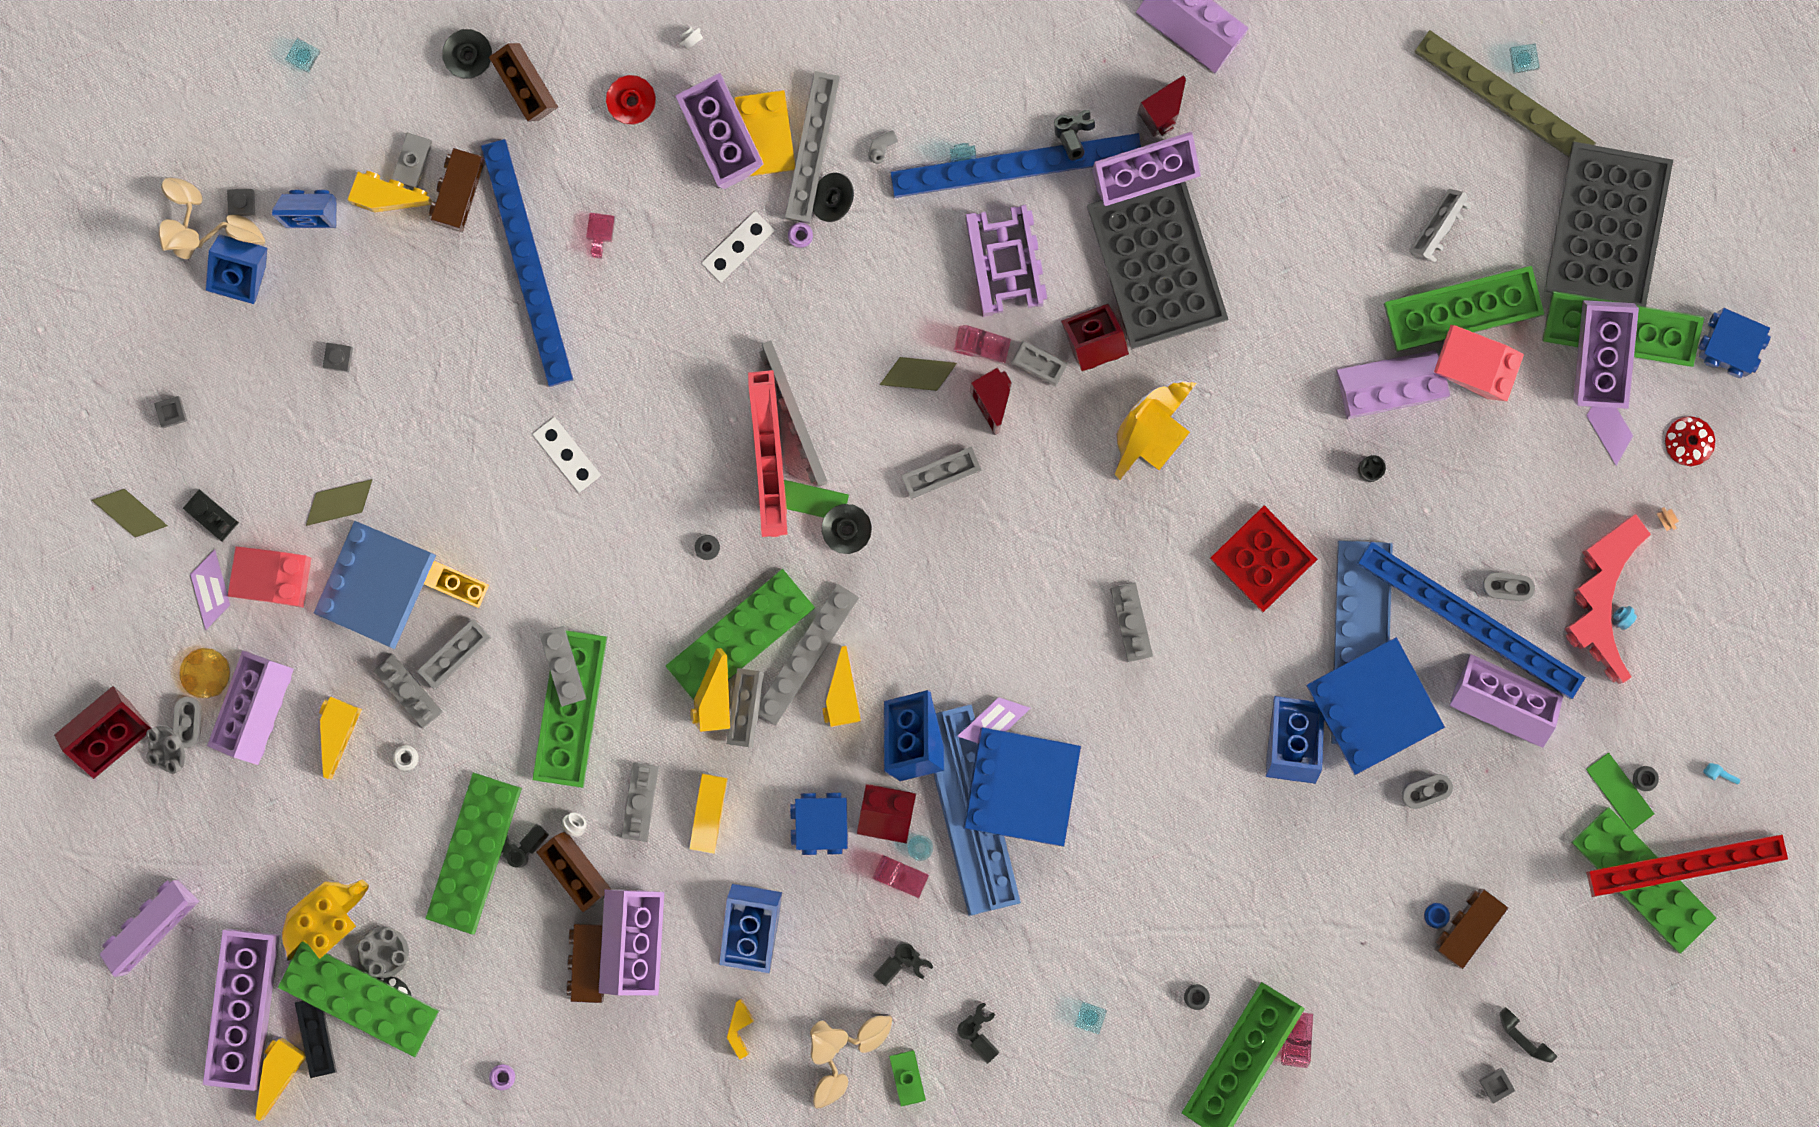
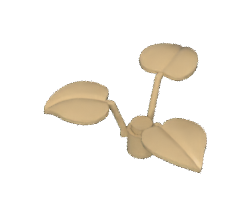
[159,178,265,259]
[810,1015,892,1109]

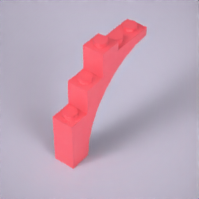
[748,370,788,537]
[1565,514,1651,684]

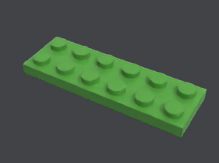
[1384,266,1544,352]
[1542,291,1704,367]
[666,569,815,700]
[532,630,608,788]
[425,772,522,935]
[1571,807,1717,954]
[278,941,440,1057]
[1181,982,1305,1127]

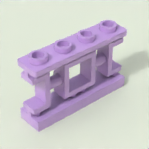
[966,205,1047,317]

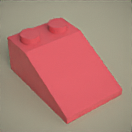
[1434,325,1524,402]
[228,546,312,608]

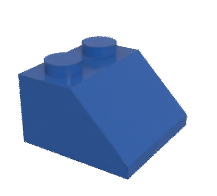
[206,234,268,304]

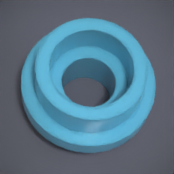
[1612,606,1637,630]

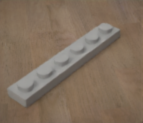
[785,71,840,224]
[759,340,827,487]
[758,584,859,725]

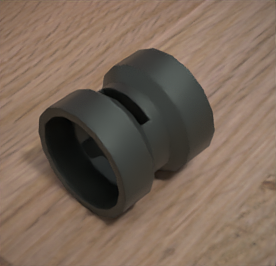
[1357,455,1386,482]

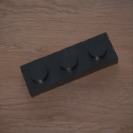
[295,1001,337,1078]

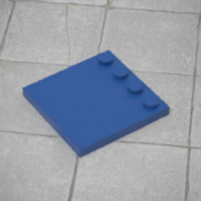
[1306,637,1445,775]
[963,727,1081,847]

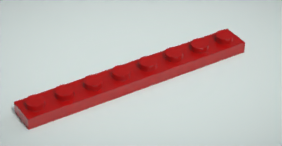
[1586,834,1788,897]

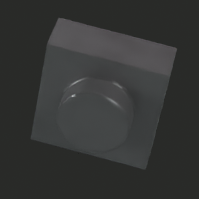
[227,189,255,216]
[323,343,353,372]
[154,396,187,428]
[1479,1068,1515,1104]

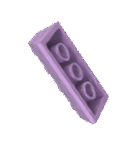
[1136,0,1248,73]
[675,73,764,189]
[1092,132,1201,206]
[1336,350,1450,419]
[207,650,294,765]
[1450,654,1563,748]
[100,880,200,977]

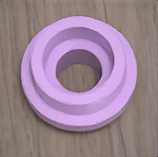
[788,222,813,248]
[489,1064,515,1090]

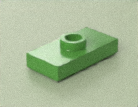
[889,1050,926,1107]

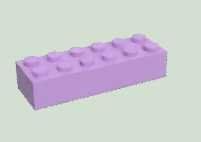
[203,929,279,1091]

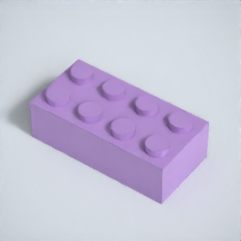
[1573,300,1639,409]
[599,890,664,995]

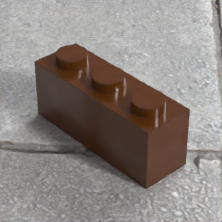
[489,43,559,122]
[429,148,485,233]
[536,831,612,912]
[1434,888,1509,969]
[566,924,604,1003]

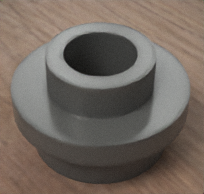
[695,535,720,560]
[1633,766,1659,791]
[1184,984,1210,1010]

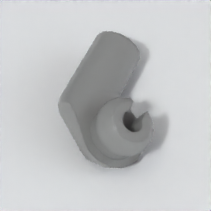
[868,130,898,164]

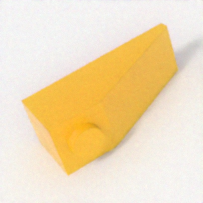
[822,646,861,727]
[690,648,730,732]
[319,697,362,779]
[255,1038,306,1121]

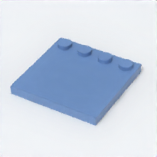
[314,520,436,649]

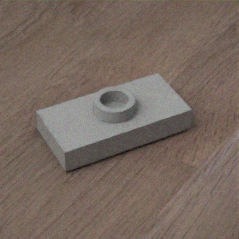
[392,132,432,188]
[1011,341,1068,387]

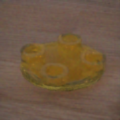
[179,648,230,698]

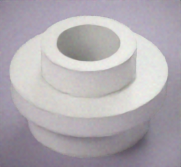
[679,27,703,50]
[393,745,419,771]
[561,813,587,837]

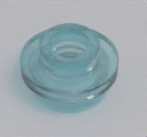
[908,835,933,861]

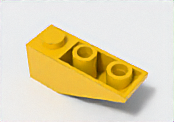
[347,171,432,213]
[424,561,489,608]

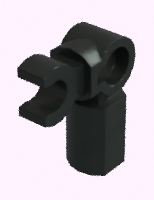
[1054,110,1095,161]
[502,824,549,868]
[873,942,933,987]
[957,1003,1000,1064]

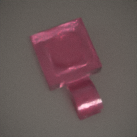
[586,213,615,259]

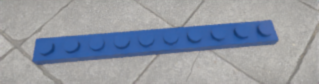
[891,133,1141,198]
[481,139,574,387]
[1357,542,1586,699]

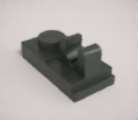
[183,489,239,542]

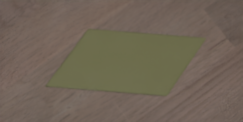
[880,357,957,391]
[306,479,373,526]
[92,489,168,538]

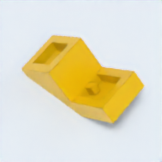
[727,998,754,1060]

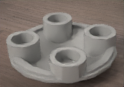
[146,725,186,774]
[358,927,409,978]

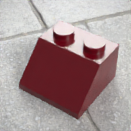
[1138,75,1186,137]
[1061,304,1129,372]
[857,784,916,844]

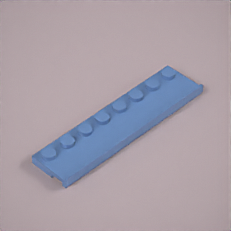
[1331,541,1393,744]
[933,704,1021,916]

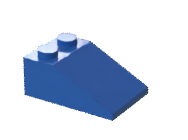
[272,190,337,228]
[884,690,944,781]
[1266,696,1324,784]
[719,884,782,973]

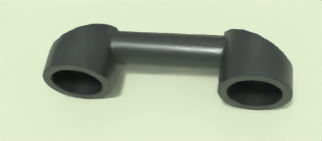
[1499,1007,1558,1063]

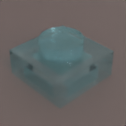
[285,38,321,73]
[1509,43,1540,74]
[950,143,976,162]
[1074,1001,1107,1034]

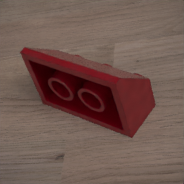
[970,367,1012,435]
[54,686,152,779]

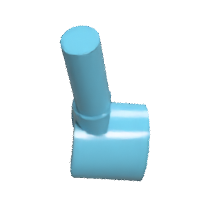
[1703,763,1740,785]

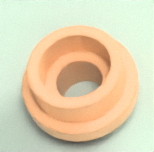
[1657,507,1679,531]

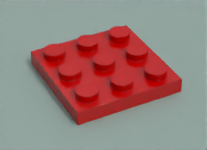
[1209,505,1318,613]

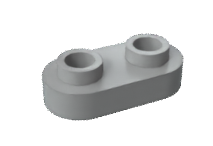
[1483,572,1535,601]
[173,697,202,748]
[1402,774,1453,809]

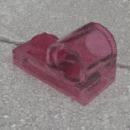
[953,325,1011,363]
[872,854,929,898]
[1281,1013,1313,1068]

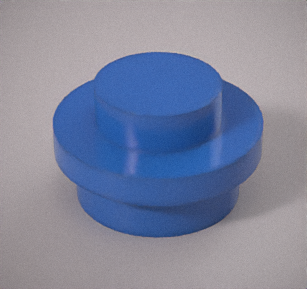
[1424,903,1450,929]

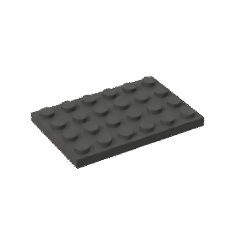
[1544,142,1673,307]
[1087,181,1228,350]

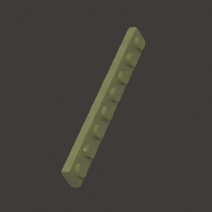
[1414,30,1596,157]

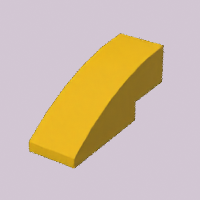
[690,774,728,854]

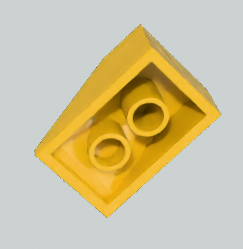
[734,90,795,177]

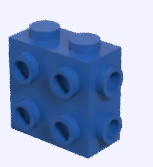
[1698,308,1771,378]
[790,793,848,855]

